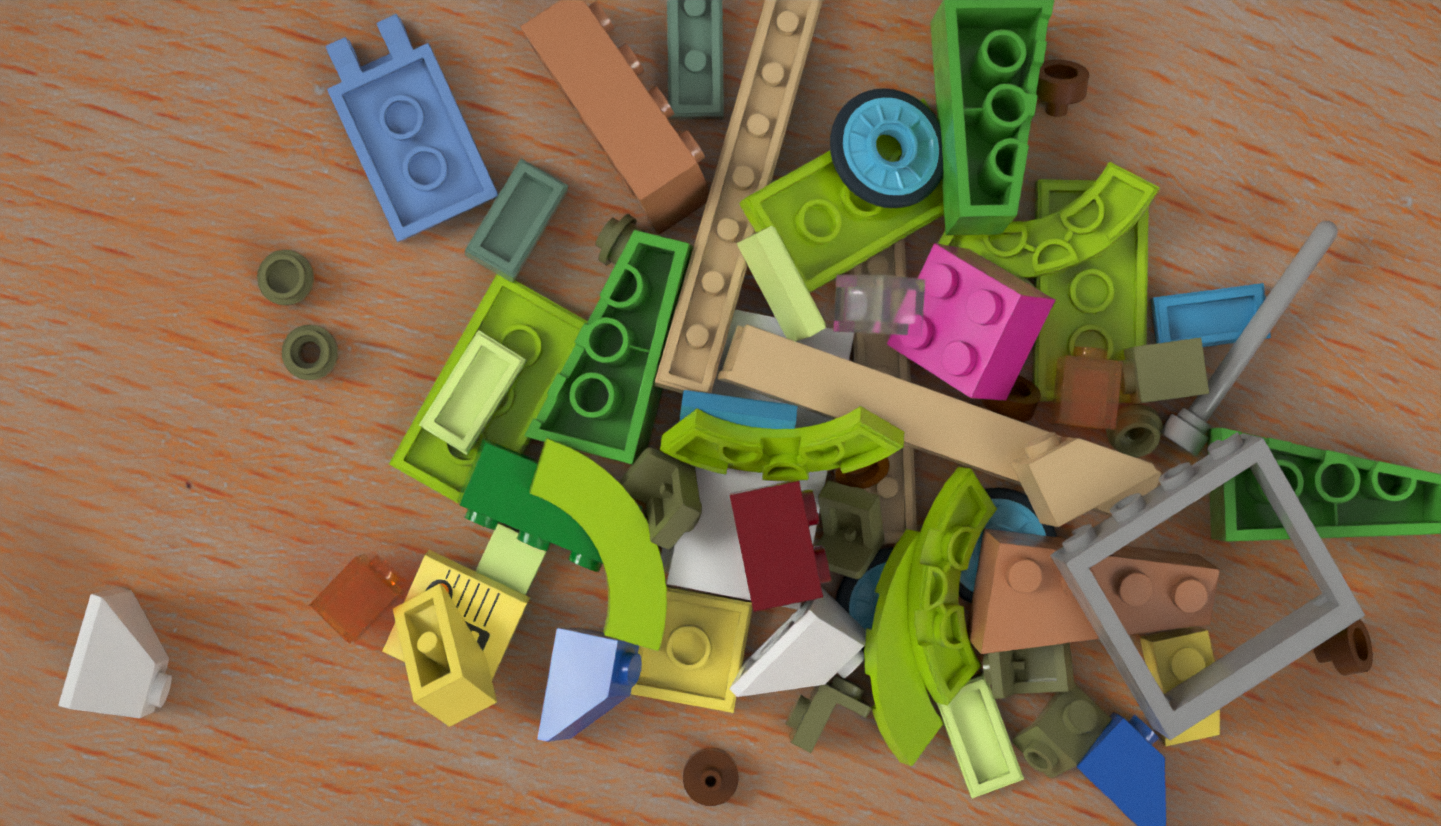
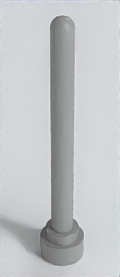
[1160,221,1338,457]

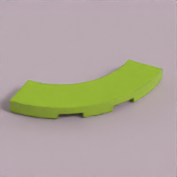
[938,162,1160,278]
[660,406,904,481]
[529,437,667,651]
[907,466,997,706]
[864,529,944,766]

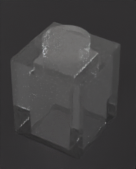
[833,275,925,337]

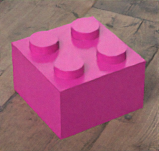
[887,243,1055,401]

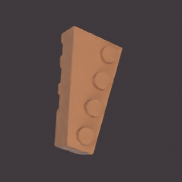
[520,0,710,235]
[967,529,1220,654]

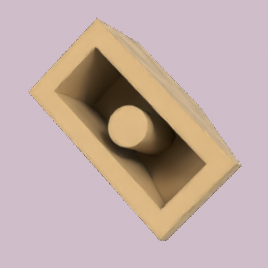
[1011,432,1158,527]

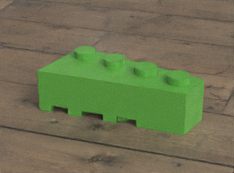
[930,0,1054,235]
[524,230,694,464]
[1207,428,1441,542]

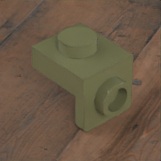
[619,448,702,550]
[816,480,885,579]
[983,643,1075,699]
[785,675,872,753]
[1012,683,1112,778]

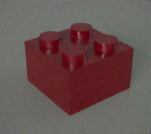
[729,480,831,612]

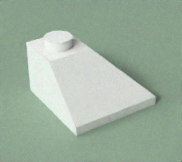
[58,587,172,718]
[729,587,866,697]

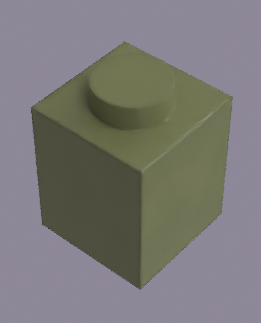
[1118,337,1209,405]

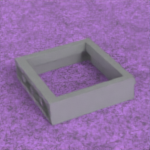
[1050,432,1365,740]

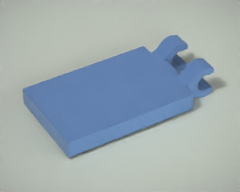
[325,14,499,242]

